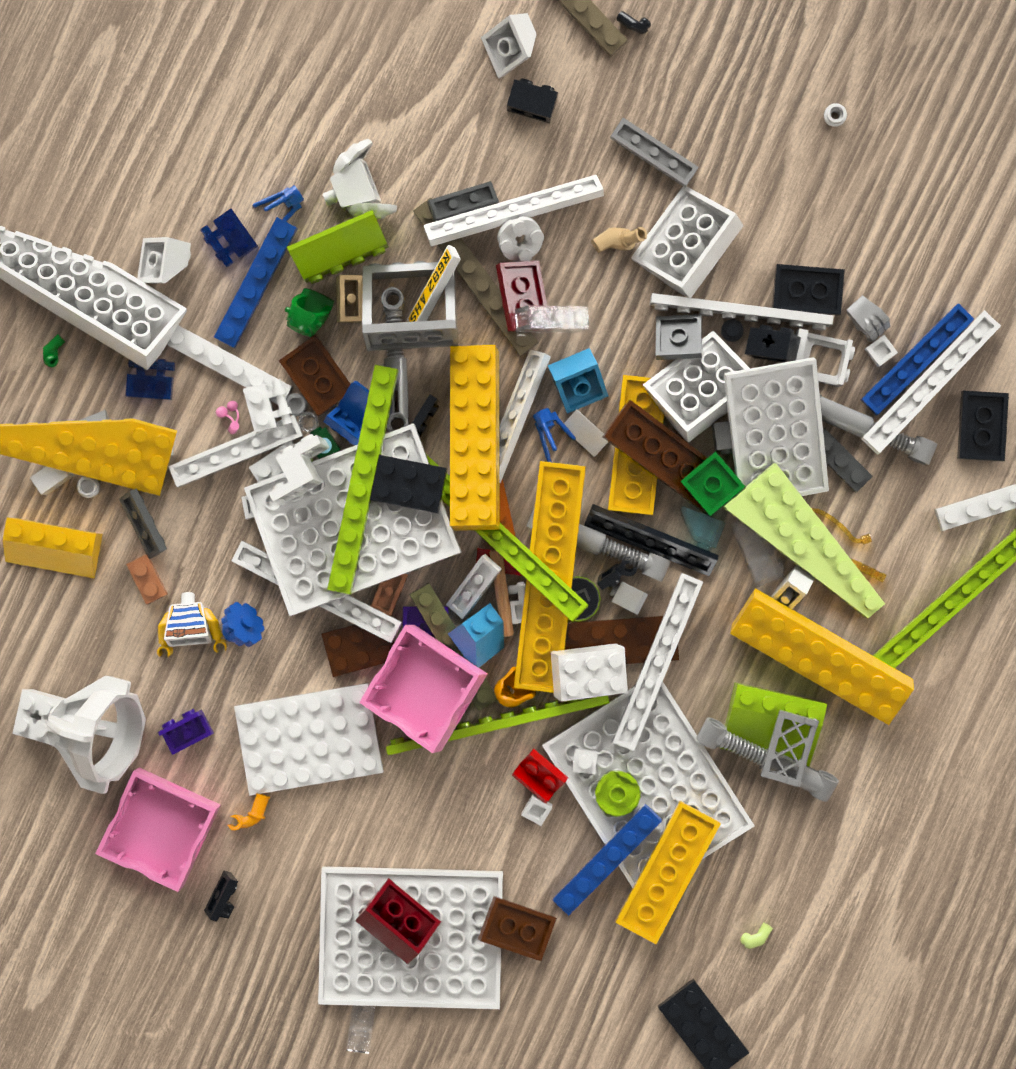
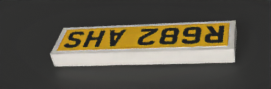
[407,245,461,322]

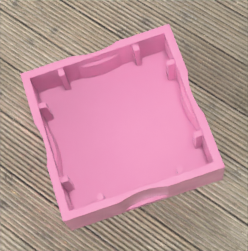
[359,625,488,753]
[95,767,221,892]

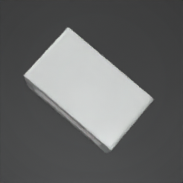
[30,466,74,495]

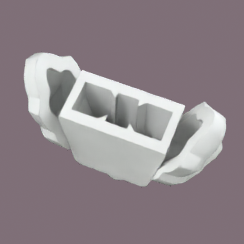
[323,139,397,219]

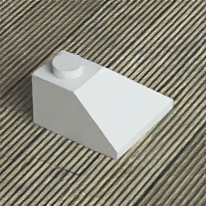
[481,13,536,79]
[137,237,191,284]

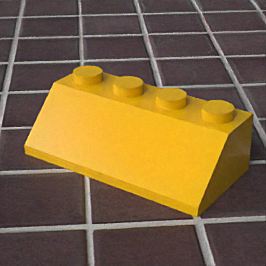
[3,517,103,578]

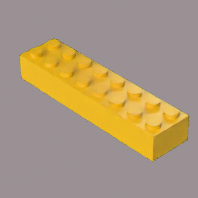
[450,345,500,531]
[730,588,914,725]

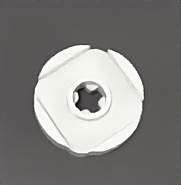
[497,216,544,262]

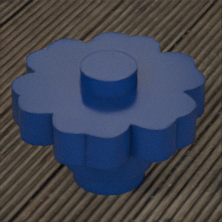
[221,602,265,647]

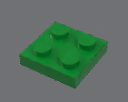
[680,452,746,516]

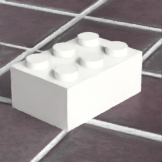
[551,644,628,701]

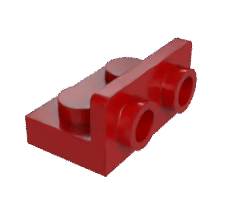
[512,748,569,803]

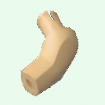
[591,227,647,253]

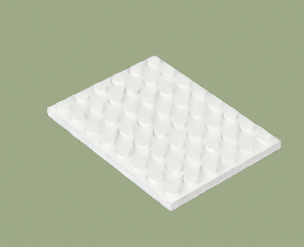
[244,423,462,616]
[542,681,754,888]
[318,867,503,1009]

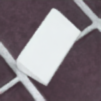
[564,409,608,457]

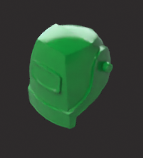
[285,288,334,337]

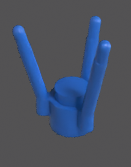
[252,185,304,222]
[533,408,576,462]

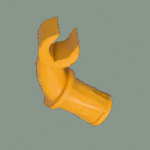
[228,793,270,830]

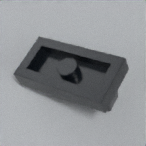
[204,870,238,922]

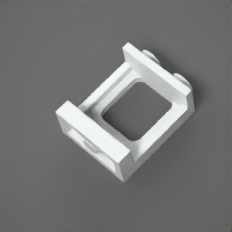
[796,329,855,387]

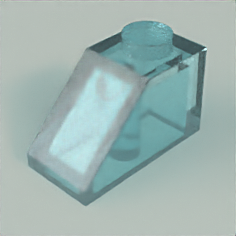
[680,506,726,551]

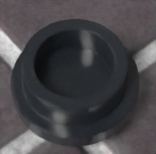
[721,319,744,342]

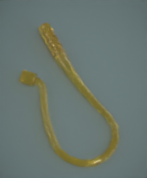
[811,508,887,583]

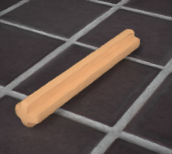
[490,549,514,637]

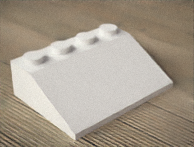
[631,186,743,298]
[643,331,750,443]

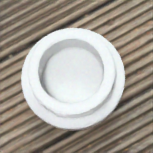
[77,476,100,498]

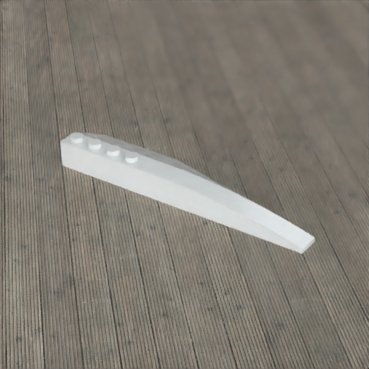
[0,226,187,370]

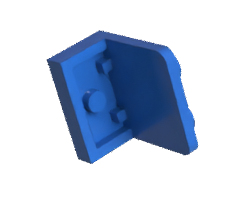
[323,381,369,446]

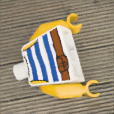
[157,592,228,657]

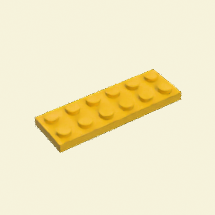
[608,375,664,515]
[615,801,721,944]

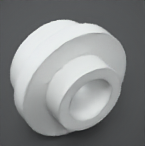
[824,104,847,127]

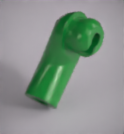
[43,334,66,368]

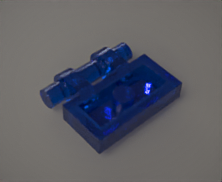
[200,208,258,267]
[125,359,175,400]

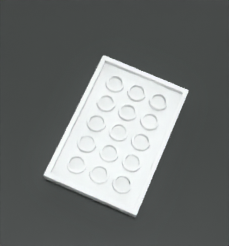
[724,357,829,496]
[234,683,384,796]

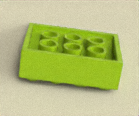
[287,210,389,284]
[720,682,827,766]

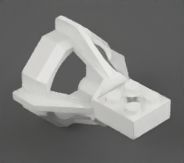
[13,676,146,794]

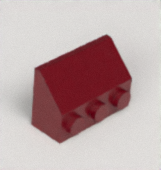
[355,878,441,964]

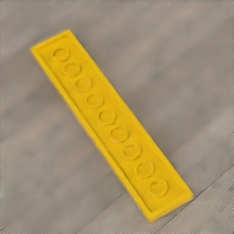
[514,461,586,693]

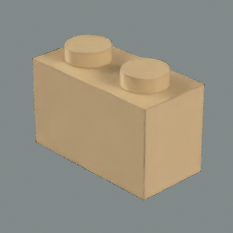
[336,275,363,323]

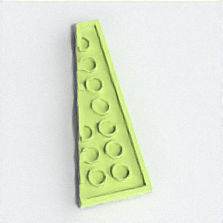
[723,463,885,618]

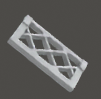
[761,710,819,787]

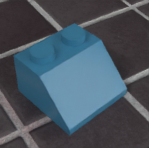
[548,348,609,414]
[448,603,504,667]

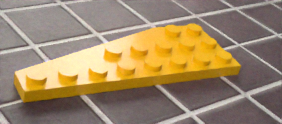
[0,419,177,496]

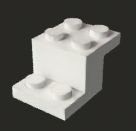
[268,434,330,505]

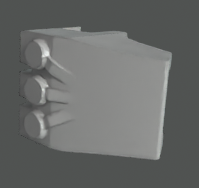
[846,295,890,342]

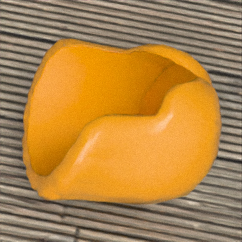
[494,666,536,708]

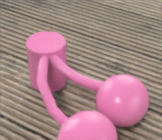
[216,401,239,434]

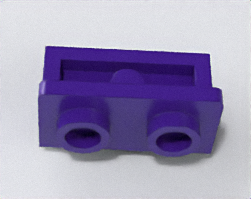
[158,708,214,755]

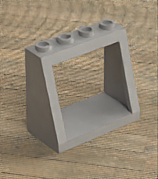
[362,260,458,351]

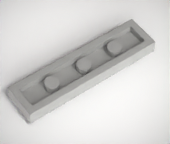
[610,118,699,188]

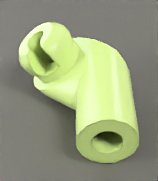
[740,922,773,949]

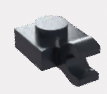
[597,557,637,590]

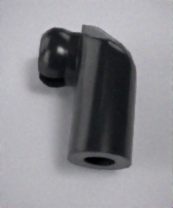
[616,11,651,34]

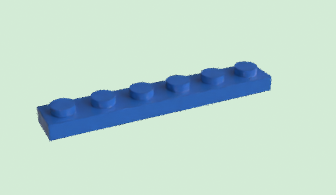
[214,217,298,348]
[860,303,974,416]
[552,804,662,916]

